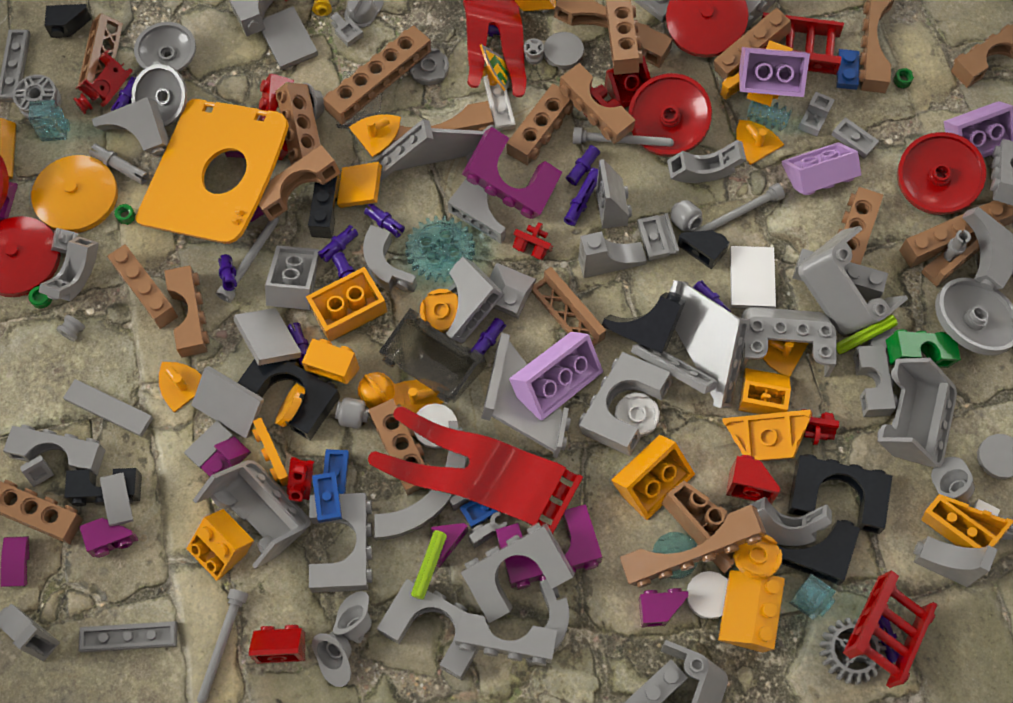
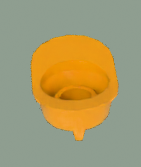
[358,372,404,409]

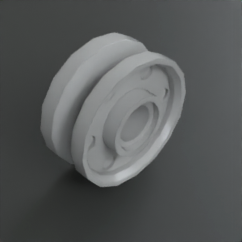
[13,74,62,121]

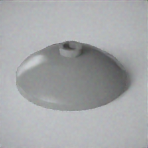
[134,22,196,72]
[131,64,187,127]

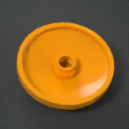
[31,155,118,233]

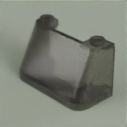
[379,308,487,404]

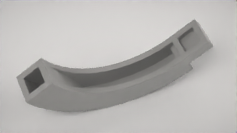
[375,421,467,541]

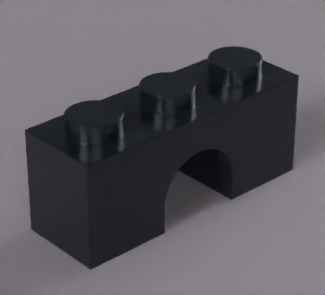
[308,175,340,239]
[64,468,142,507]

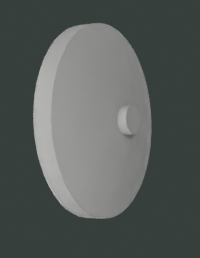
[935,278,1013,355]

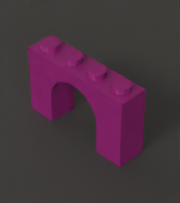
[462,127,562,219]
[496,504,603,590]

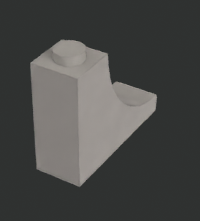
[229,0,275,36]
[92,97,169,156]
[448,179,506,244]
[962,207,1013,291]
[578,231,647,278]
[446,256,504,344]
[913,536,998,587]
[0,604,60,662]

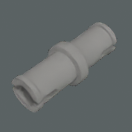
[944,230,971,262]

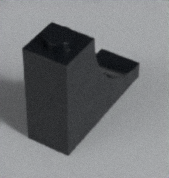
[602,292,686,353]
[778,520,860,586]

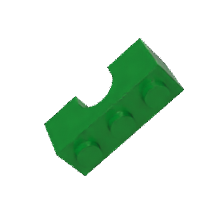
[886,329,961,368]

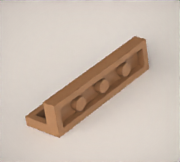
[78,13,123,90]
[921,221,1004,287]
[531,267,606,347]

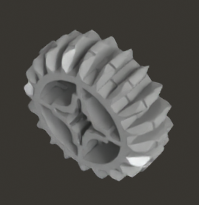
[819,618,886,685]

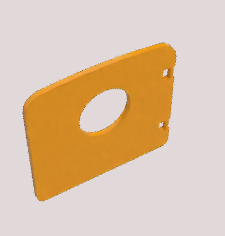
[136,99,289,244]

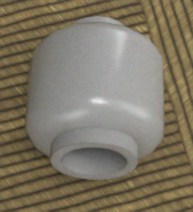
[670,200,702,232]
[335,397,369,429]

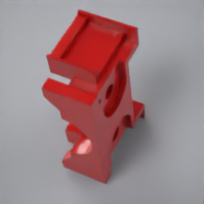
[76,49,133,107]

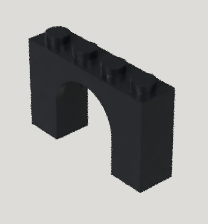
[237,359,340,441]
[787,454,893,534]

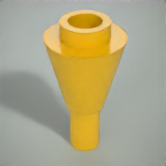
[312,0,332,16]

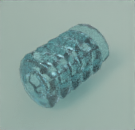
[747,100,793,132]

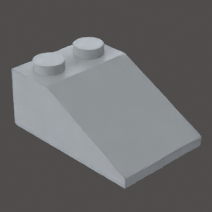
[596,159,632,229]
[265,245,320,310]

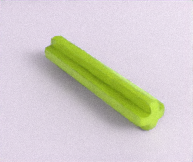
[836,315,898,354]
[411,530,447,600]

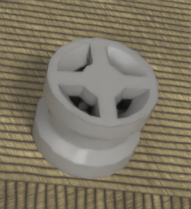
[524,38,544,65]
[56,315,85,342]

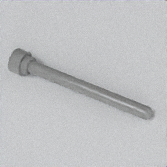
[573,127,674,147]
[693,183,785,232]
[216,217,279,303]
[197,589,248,703]

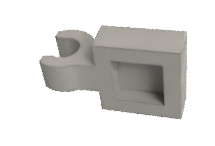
[330,12,364,47]
[469,512,508,549]

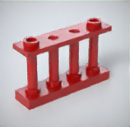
[761,12,844,75]
[843,570,938,688]

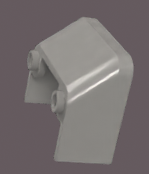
[798,226,908,335]
[193,460,311,569]
[660,640,728,703]

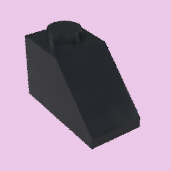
[44,4,92,38]
[677,230,730,270]

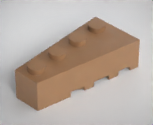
[661,481,736,574]

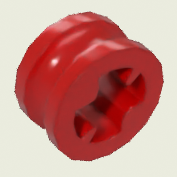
[73,93,93,114]

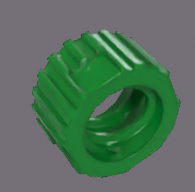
[893,68,914,89]
[114,204,136,225]

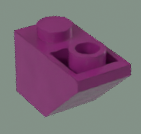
[79,518,138,558]
[638,588,689,628]

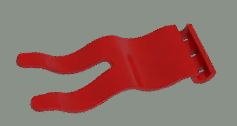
[463,0,527,98]
[368,407,583,534]

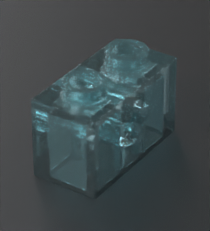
[28,100,70,141]
[789,574,836,620]

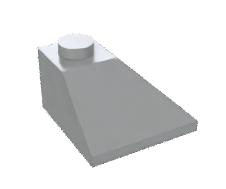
[489,263,536,319]

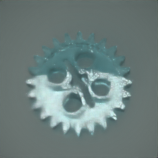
[405,215,475,282]

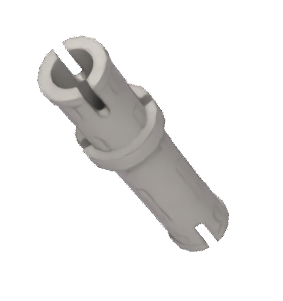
[89,143,149,185]

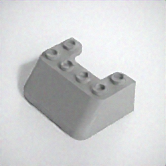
[739,307,836,377]
[877,358,957,467]

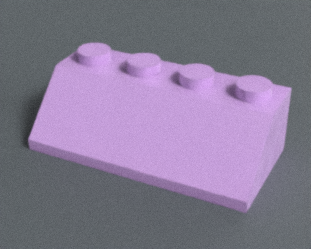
[509,332,603,420]

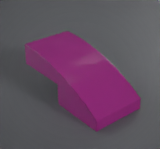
[0,536,30,587]

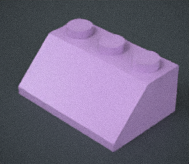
[739,47,810,97]
[944,101,1013,158]
[782,142,861,195]

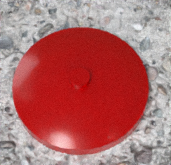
[666,0,748,58]
[628,73,712,157]
[897,132,986,215]
[0,216,61,297]

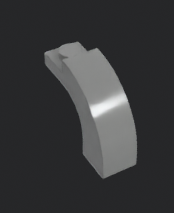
[667,140,746,183]
[363,225,417,292]
[39,236,99,301]
[748,496,832,546]
[526,579,569,667]

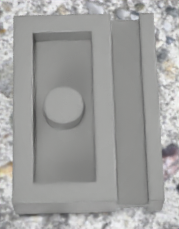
[637,213,679,261]

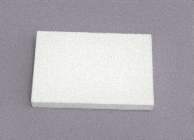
[730,246,776,309]

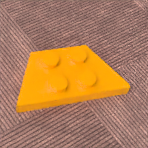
[722,410,812,461]

